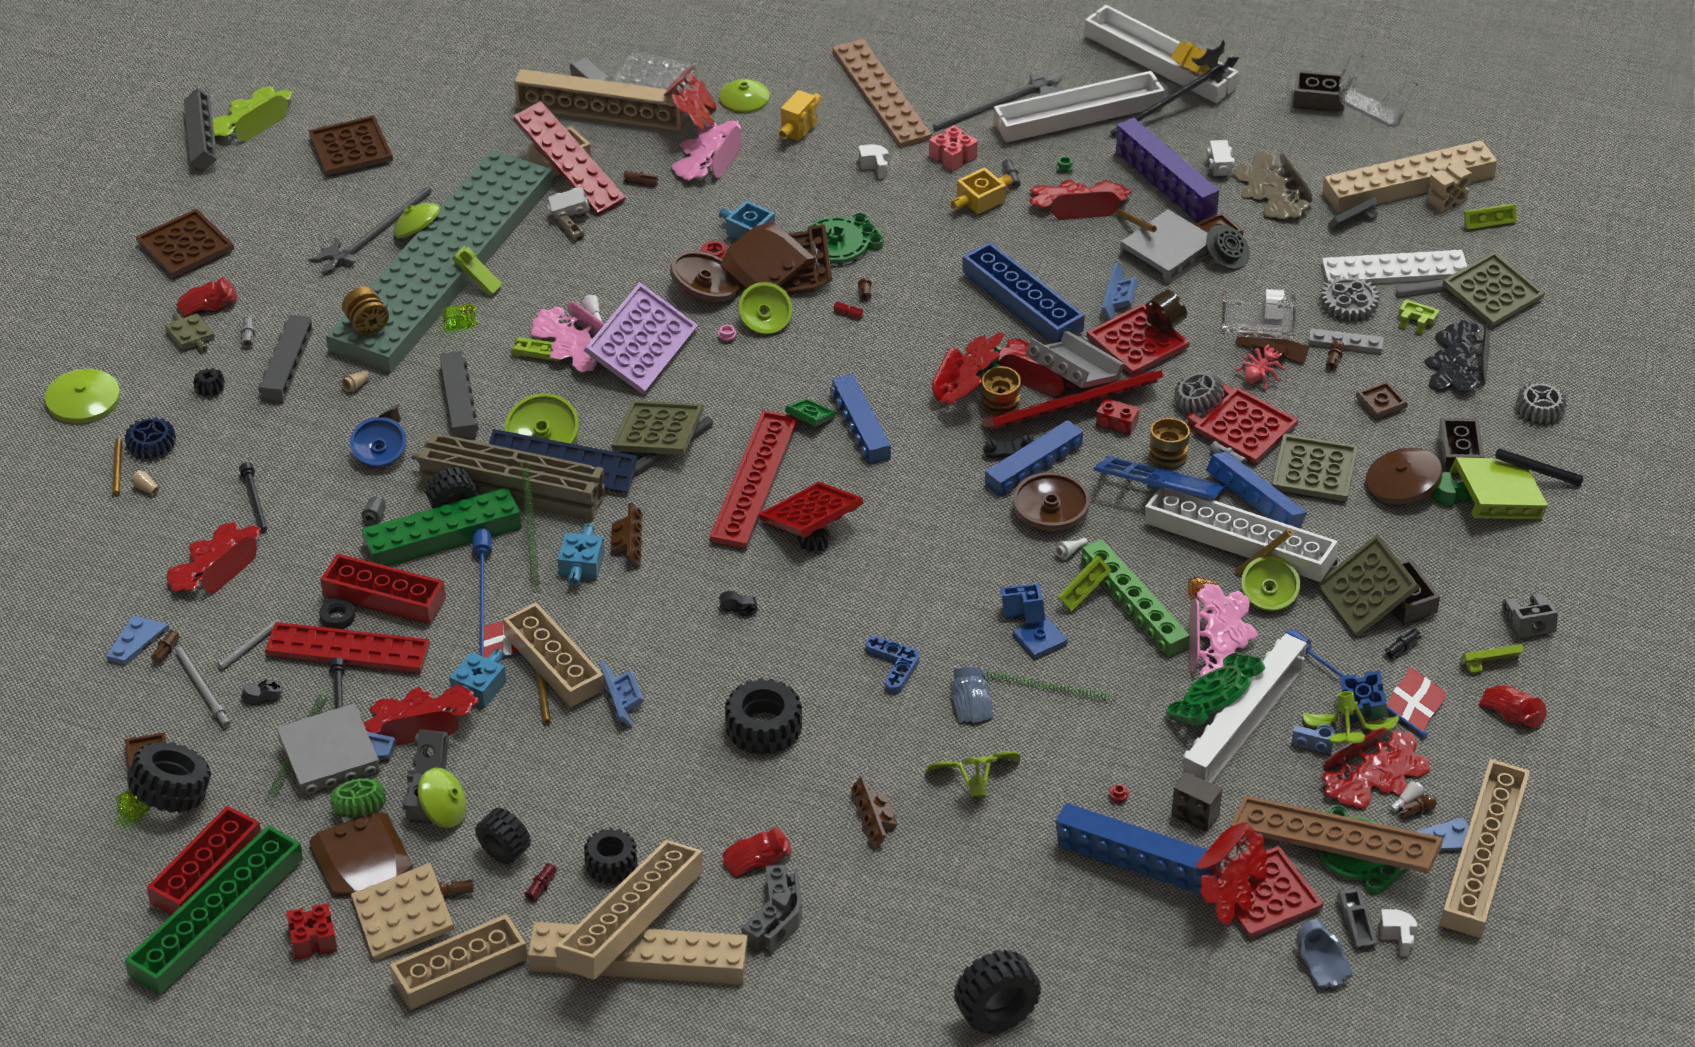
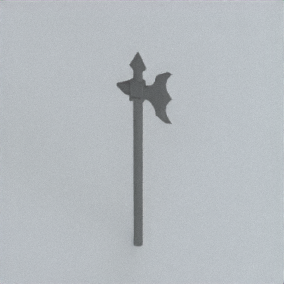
[933,73,1066,130]
[308,187,432,273]

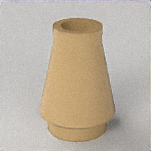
[341,370,369,392]
[131,470,160,496]

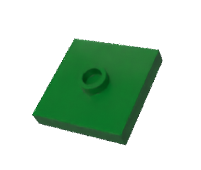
[785,398,836,426]

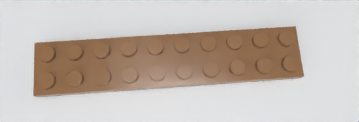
[833,39,932,148]
[1230,795,1443,874]

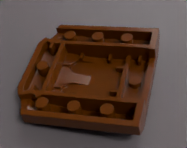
[720,221,816,290]
[780,224,832,295]
[309,812,413,898]

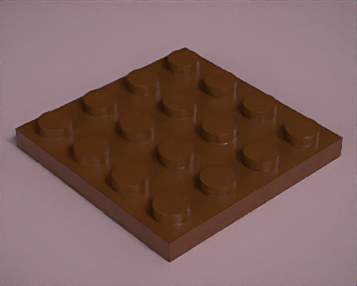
[308,115,393,176]
[136,208,234,278]

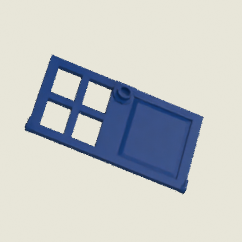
[1093,455,1228,500]

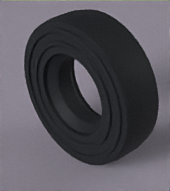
[319,598,355,629]

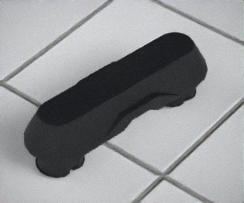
[983,435,1034,458]

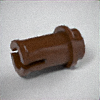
[858,277,872,301]

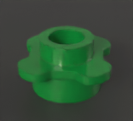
[1056,156,1074,172]

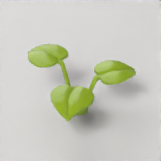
[1303,691,1399,744]
[925,751,1020,798]

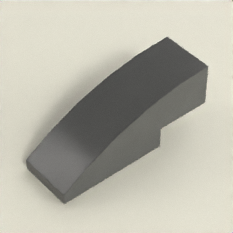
[1337,887,1378,948]

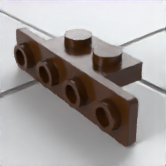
[1235,326,1309,364]
[611,502,643,568]
[851,776,898,850]

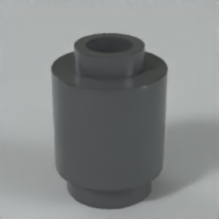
[361,497,386,524]

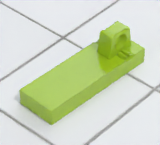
[1463,204,1517,229]
[451,246,503,296]
[1057,556,1112,611]
[1460,644,1524,674]

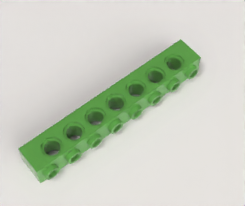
[1081,539,1190,657]

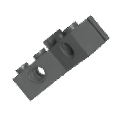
[402,730,449,824]
[741,865,802,955]

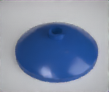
[350,417,407,467]

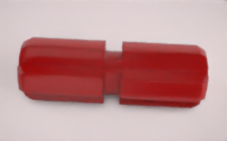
[833,301,864,319]

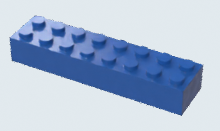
[962,242,1085,343]
[1055,802,1221,896]

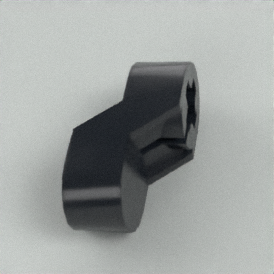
[719,591,758,616]
[241,679,283,704]

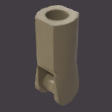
[558,215,584,241]

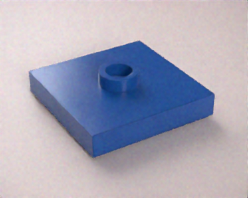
[1013,615,1068,659]

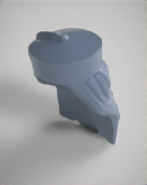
[951,666,993,723]
[1295,920,1353,988]

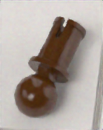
[1325,340,1345,371]
[1398,794,1437,818]
[438,879,474,898]

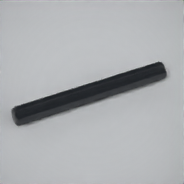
[1495,448,1584,486]

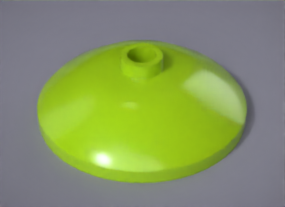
[719,79,770,113]
[394,203,440,238]
[738,282,792,335]
[1241,556,1300,611]
[418,768,467,828]

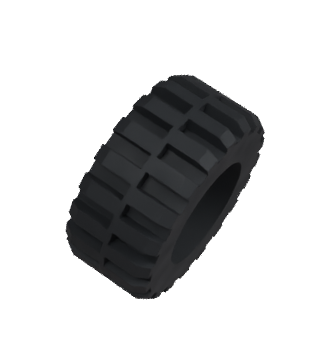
[725,678,802,755]
[127,741,211,813]
[954,950,1041,1034]

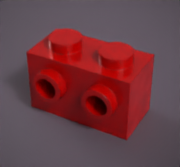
[1096,398,1139,436]

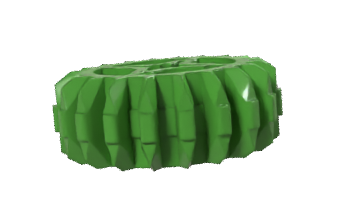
[330,778,386,818]

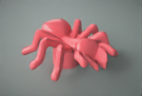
[1236,345,1285,390]

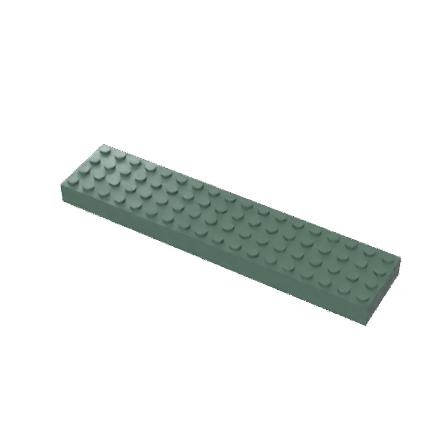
[326,150,553,374]

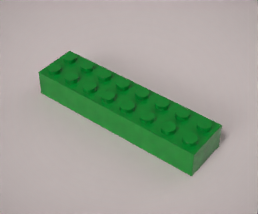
[361,487,521,566]

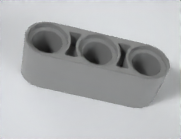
[569,58,610,81]

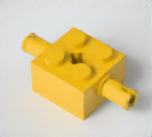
[778,90,822,141]
[950,167,1012,214]

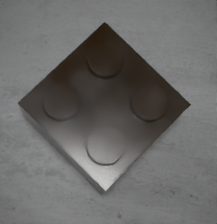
[1171,772,1222,832]

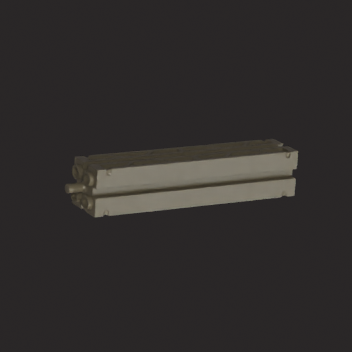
[411,432,605,521]

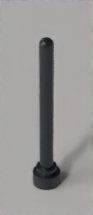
[239,462,267,532]
[329,658,346,709]

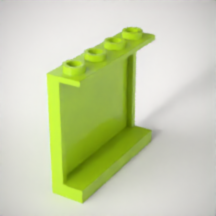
[1450,457,1548,519]

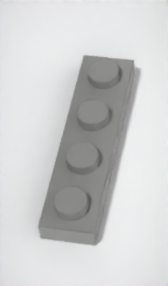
[1309,328,1384,354]

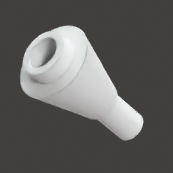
[581,295,603,322]
[1055,538,1088,560]
[1390,781,1424,813]

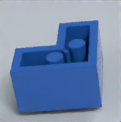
[1000,583,1045,624]

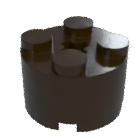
[1145,290,1187,334]

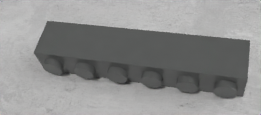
[183,88,217,172]
[258,315,313,403]
[439,351,479,439]

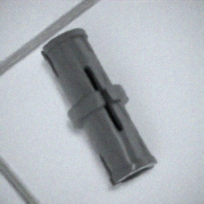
[1002,159,1021,189]

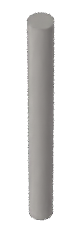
[218,619,279,670]

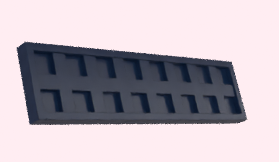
[489,429,638,494]

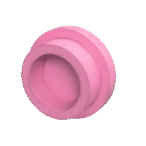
[718,325,736,341]

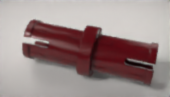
[524,863,557,902]

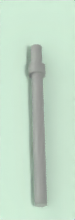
[175,647,230,728]

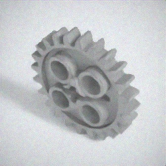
[1320,276,1380,320]

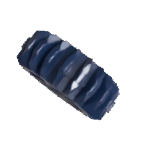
[124,416,176,460]

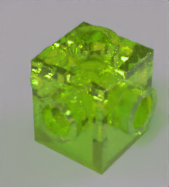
[116,789,151,822]

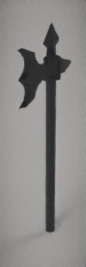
[1110,40,1240,137]

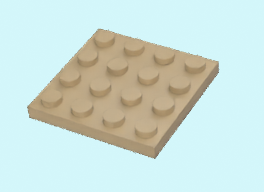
[351,863,455,961]

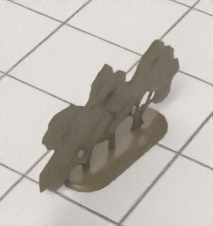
[1233,151,1313,219]

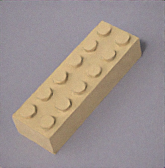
[503,602,604,708]
[390,914,527,1010]

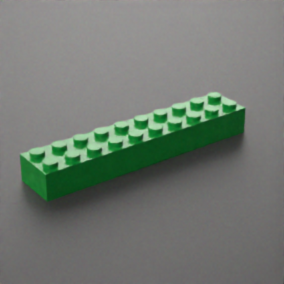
[124,825,303,995]

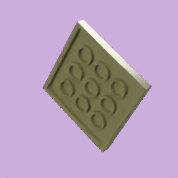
[1442,251,1545,327]
[611,400,704,455]
[1272,434,1358,502]
[1317,534,1420,637]

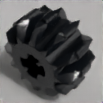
[193,367,225,397]
[798,526,831,553]

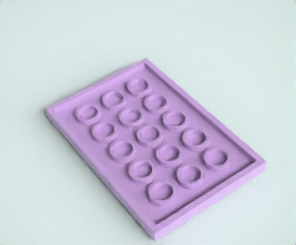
[584,282,698,394]

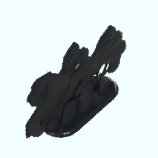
[1424,319,1490,391]

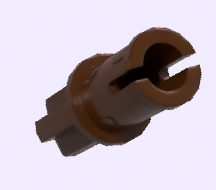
[623,170,658,185]
[151,630,180,663]

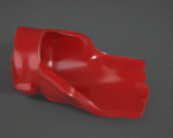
[176,277,237,318]
[1479,685,1546,728]
[722,826,792,878]

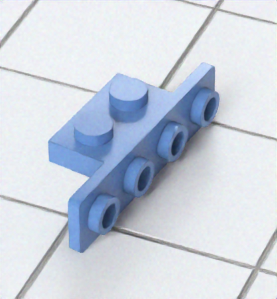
[1101,262,1138,320]
[599,661,645,727]

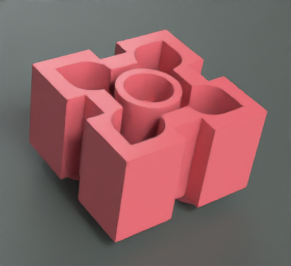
[929,125,978,172]

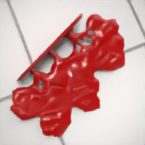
[663,66,717,129]
[1030,180,1132,220]
[932,332,1005,405]
[991,338,1079,397]
[167,522,261,593]
[364,685,479,745]
[1322,727,1430,809]
[1196,822,1267,925]

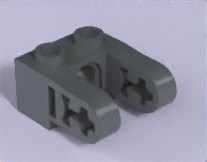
[1502,593,1558,638]

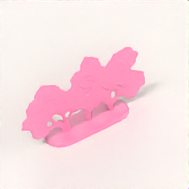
[671,121,742,181]
[531,301,605,372]
[1189,583,1259,677]

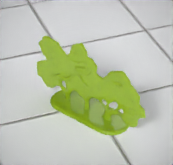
[212,87,293,141]

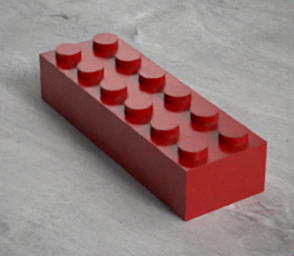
[320,553,446,624]
[146,805,261,915]

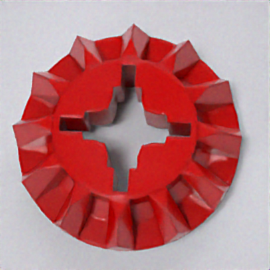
[700,241,728,259]

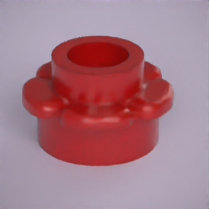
[1109,784,1129,803]

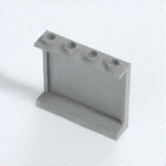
[1120,209,1211,284]
[1025,331,1124,388]
[277,703,380,796]

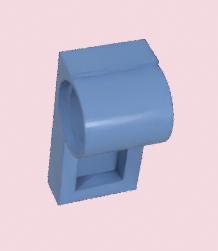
[1291,724,1335,754]

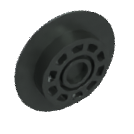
[1206,225,1250,269]

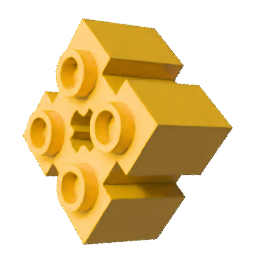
[1171,41,1210,80]

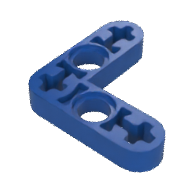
[866,636,919,694]

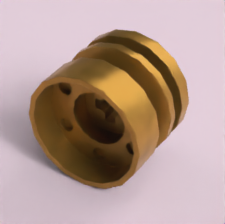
[342,286,389,336]
[982,366,1021,416]
[1149,418,1190,467]

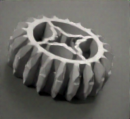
[1174,370,1224,414]
[1516,382,1567,424]

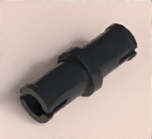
[1385,628,1422,659]

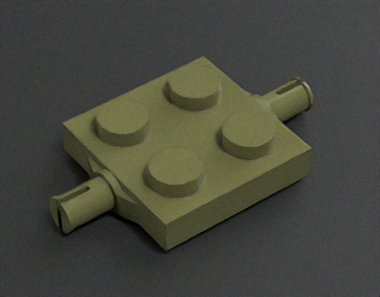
[165,312,215,353]

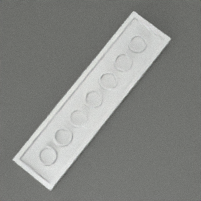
[1321,250,1467,284]

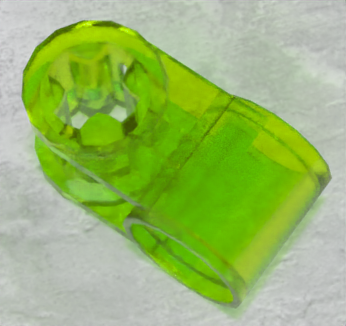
[442,303,478,330]

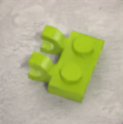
[1399,299,1440,335]

